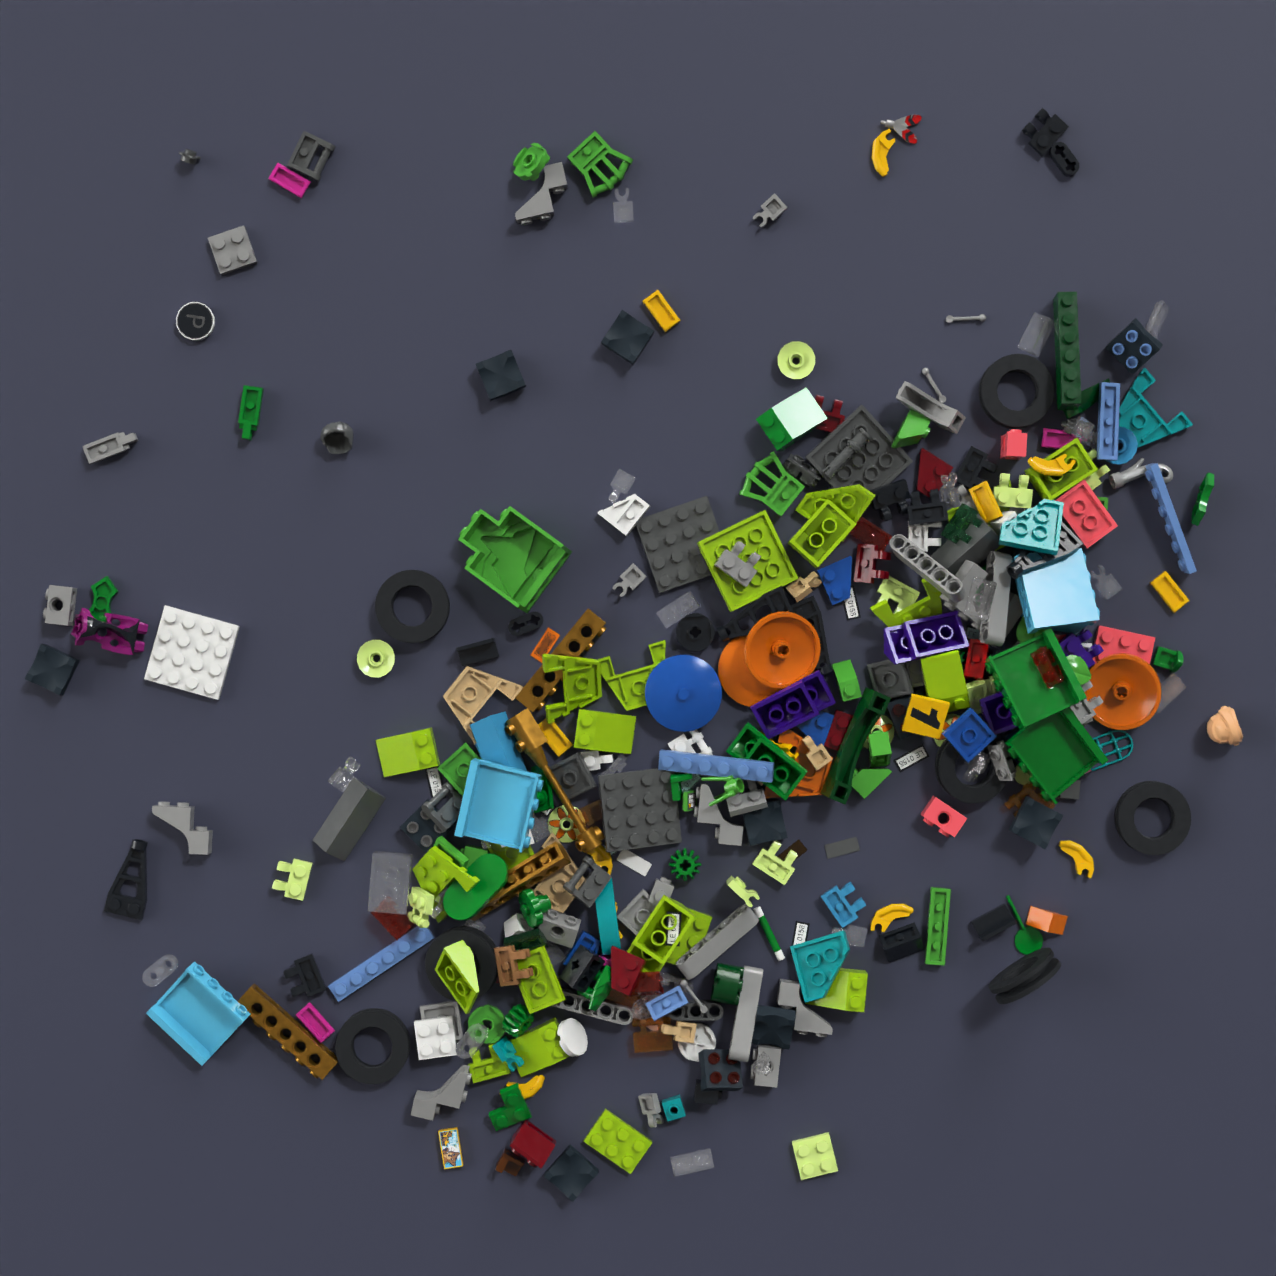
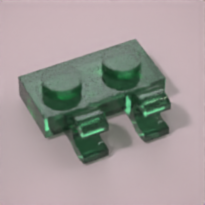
[940,503,983,544]
[504,928,547,951]

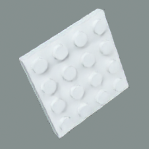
[144,605,240,700]

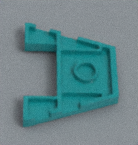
[1119,368,1193,448]

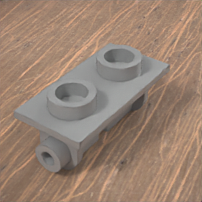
[987,740,1017,781]

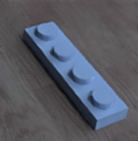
[1096,382,1120,461]

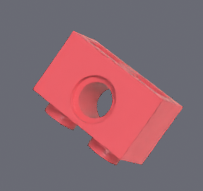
[1000,429,1027,460]
[920,796,968,838]

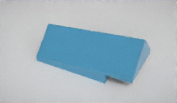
[470,711,527,771]

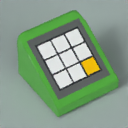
[682,790,697,811]

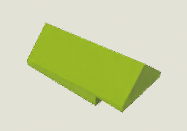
[627,895,696,980]

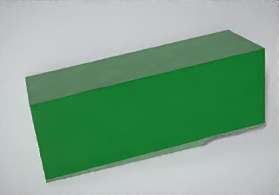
[726,722,808,801]

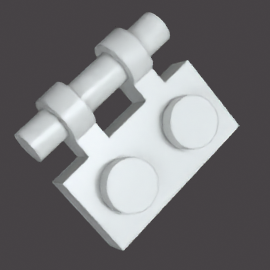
[667,729,713,755]

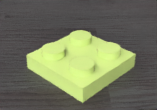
[792,1132,838,1180]

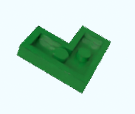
[489,1083,532,1131]

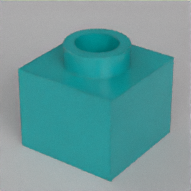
[662,1094,686,1122]

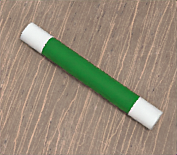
[753,906,785,961]

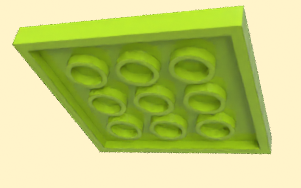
[697,510,799,612]

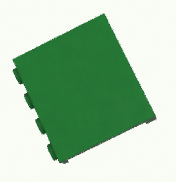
[985,628,1087,730]
[1005,708,1108,805]

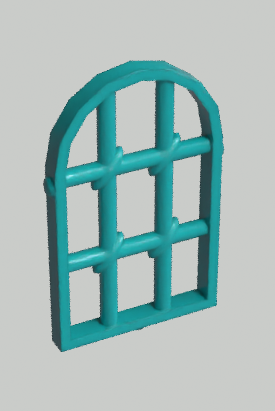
[1091,730,1134,771]

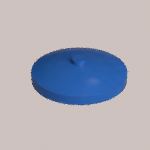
[645,654,722,732]

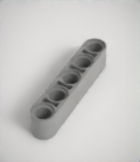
[890,534,966,602]
[980,551,1012,647]
[676,904,759,980]
[728,965,763,1063]
[552,987,633,1025]

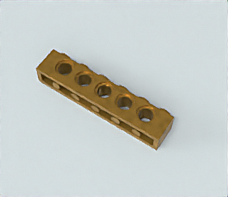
[515,609,607,712]
[471,841,571,921]
[237,983,338,1080]

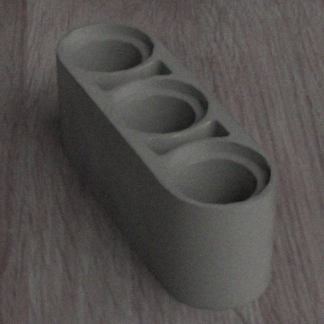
[668,1000,723,1021]

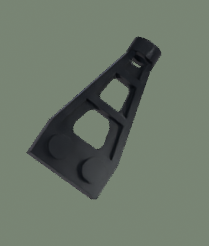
[1007,522,1084,579]
[717,586,794,642]
[791,595,833,675]
[104,839,148,920]

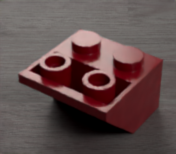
[510,1119,556,1168]

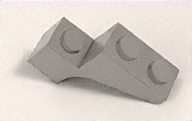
[515,162,568,225]
[896,381,966,434]
[694,783,743,846]
[152,801,213,855]
[777,979,833,1037]
[411,1065,472,1121]

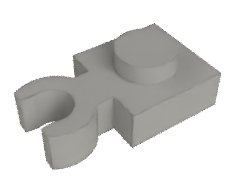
[753,193,788,228]
[612,563,647,597]

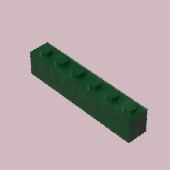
[1053,292,1082,410]

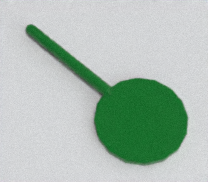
[1006,895,1043,955]

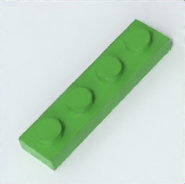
[925,887,951,966]

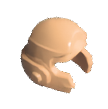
[1207,706,1243,746]

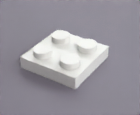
[414,1015,458,1060]

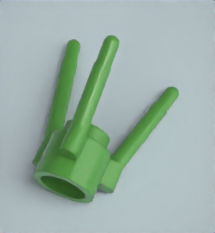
[701,775,744,806]

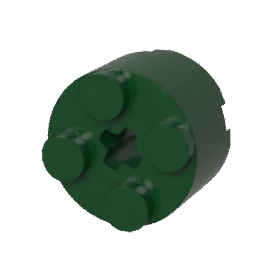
[711,963,744,1006]

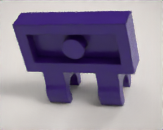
[1059,629,1104,669]

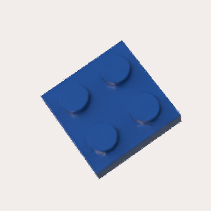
[942,708,997,763]

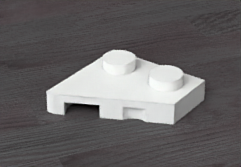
[598,494,651,536]

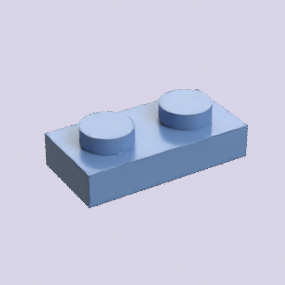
[645,985,689,1021]

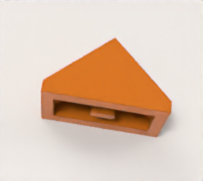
[1025,906,1068,935]

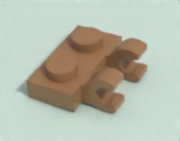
[494,945,534,987]

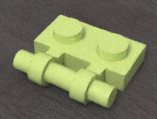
[407,887,434,928]

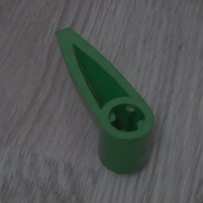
[1063,378,1110,419]

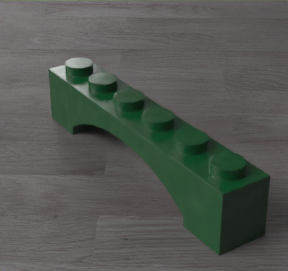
[820,687,891,804]

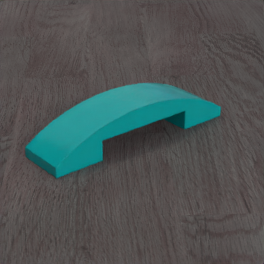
[595,878,621,955]

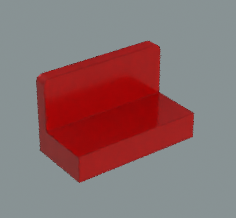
[964,639,990,681]

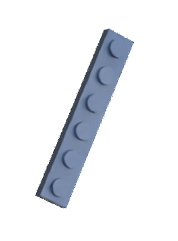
[1145,463,1197,574]
[658,749,774,783]
[328,926,434,1002]

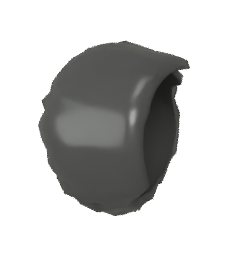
[320,421,354,454]

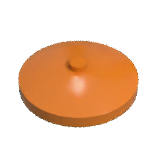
[744,611,821,688]
[718,635,784,707]
[1084,653,1162,730]

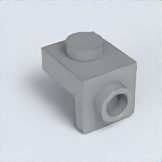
[648,876,674,905]

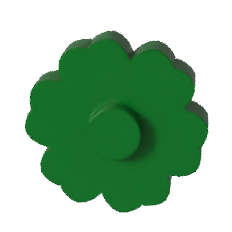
[518,888,551,928]

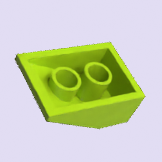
[1024,438,1098,500]
[788,499,856,568]
[920,650,970,712]
[574,709,636,754]
[376,727,440,777]
[434,940,479,1014]
[805,968,868,1012]
[509,1017,570,1077]

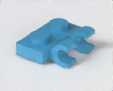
[821,881,866,928]

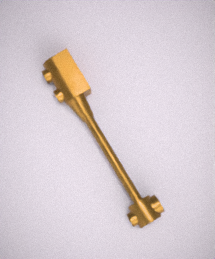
[505,708,604,853]

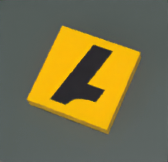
[902,693,950,739]

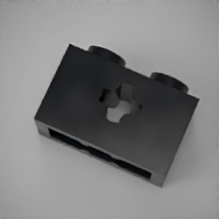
[559,944,605,993]

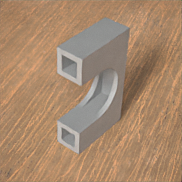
[940,560,1023,638]

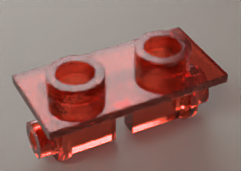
[1030,646,1064,689]

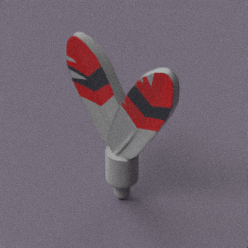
[880,114,922,144]

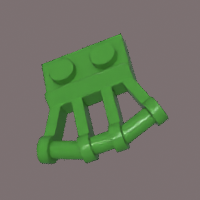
[567,131,633,198]
[739,451,805,517]

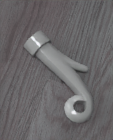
[1109,458,1173,489]

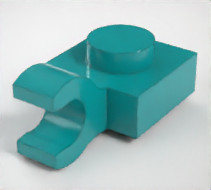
[492,1036,524,1072]

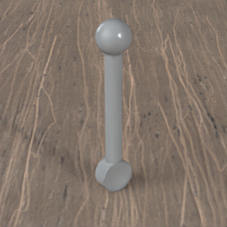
[946,314,986,323]
[922,368,946,403]
[680,980,708,1013]

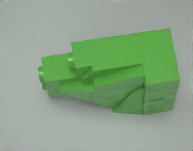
[458,506,572,613]

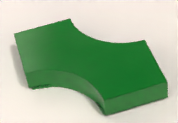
[1191,472,1214,526]
[89,576,119,622]

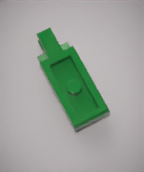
[238,385,264,440]

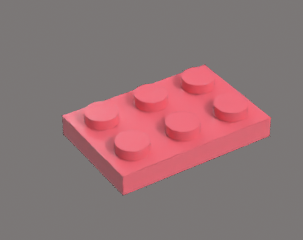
[1054,479,1118,549]
[1092,625,1156,664]

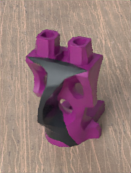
[71,608,148,655]

